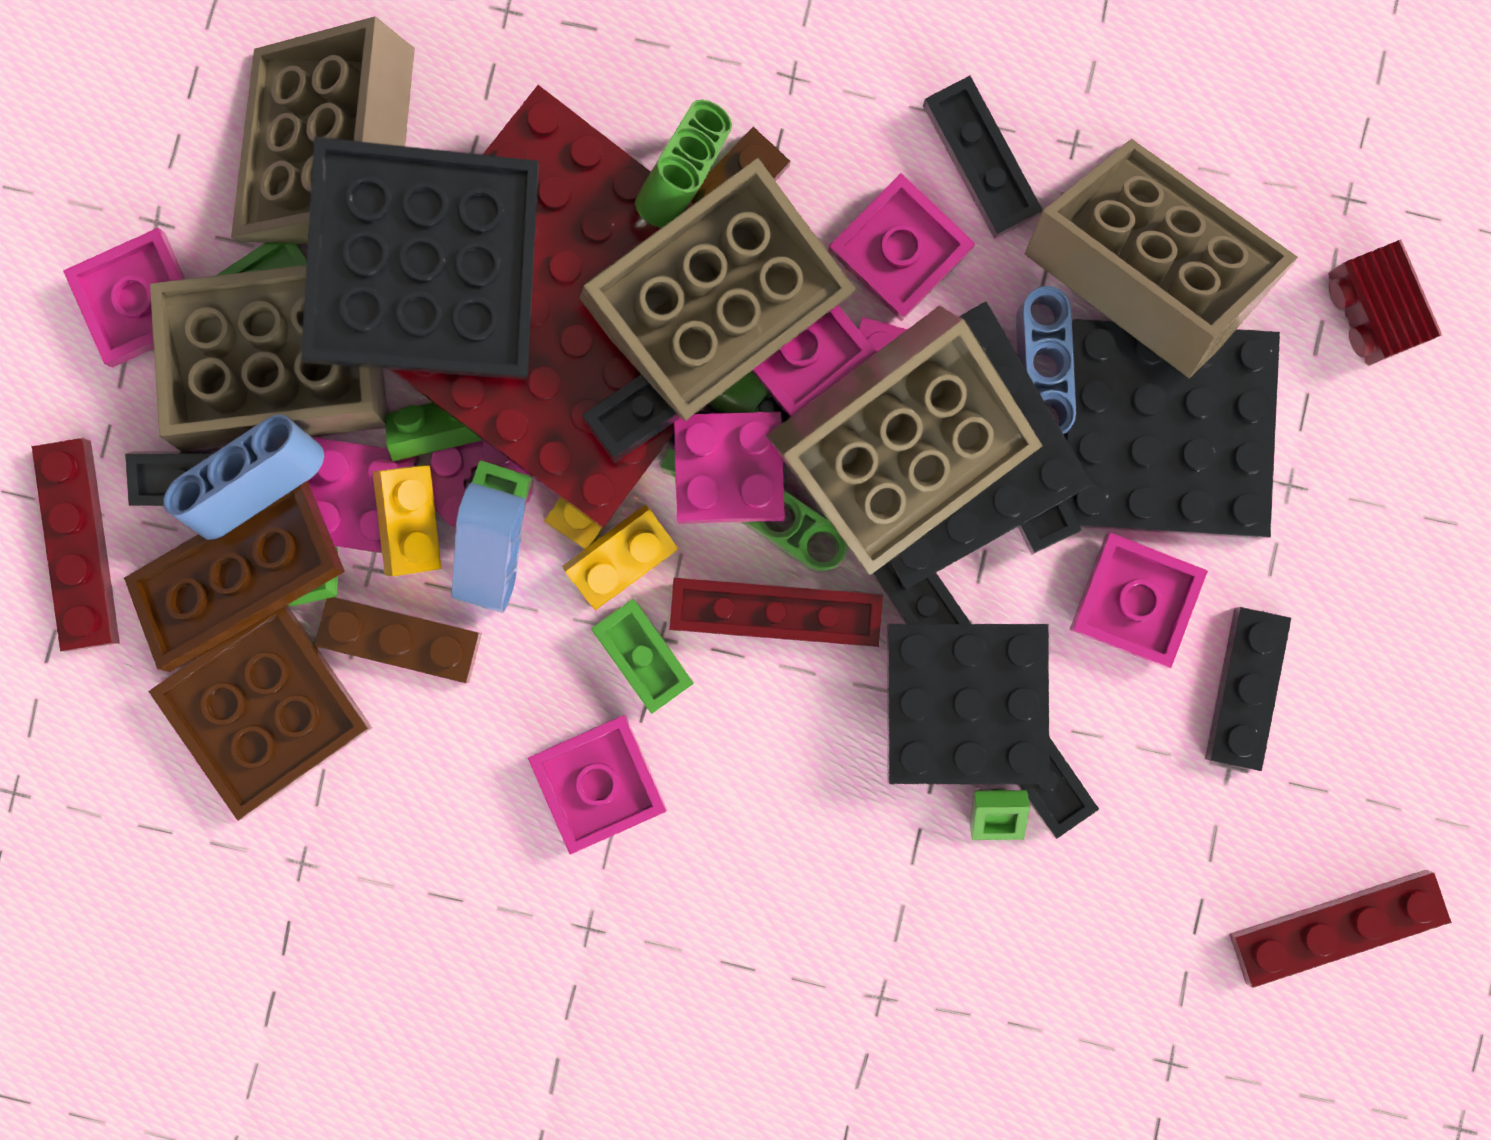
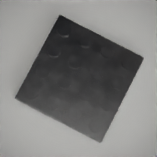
[301,137,539,380]
[889,301,1092,590]
[1064,319,1280,539]

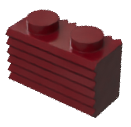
[1328,239,1443,366]

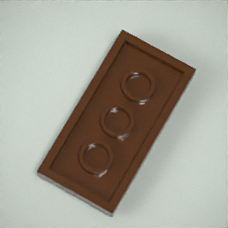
[124,481,345,672]

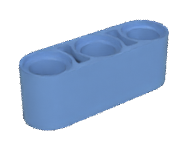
[1016,286,1076,434]
[163,415,324,540]
[451,483,525,613]

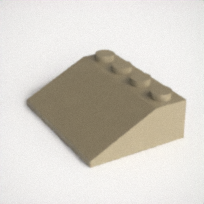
[231,16,415,244]
[1024,138,1298,378]
[579,158,857,421]
[150,265,387,451]
[766,305,1042,575]

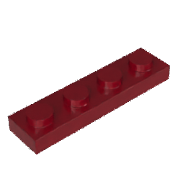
[31,438,120,652]
[669,578,883,647]
[1229,870,1452,988]

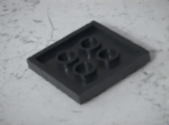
[887,624,1050,785]

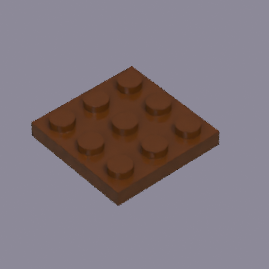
[148,605,373,821]

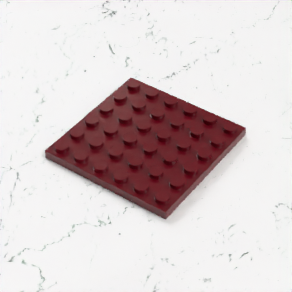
[388,84,693,529]

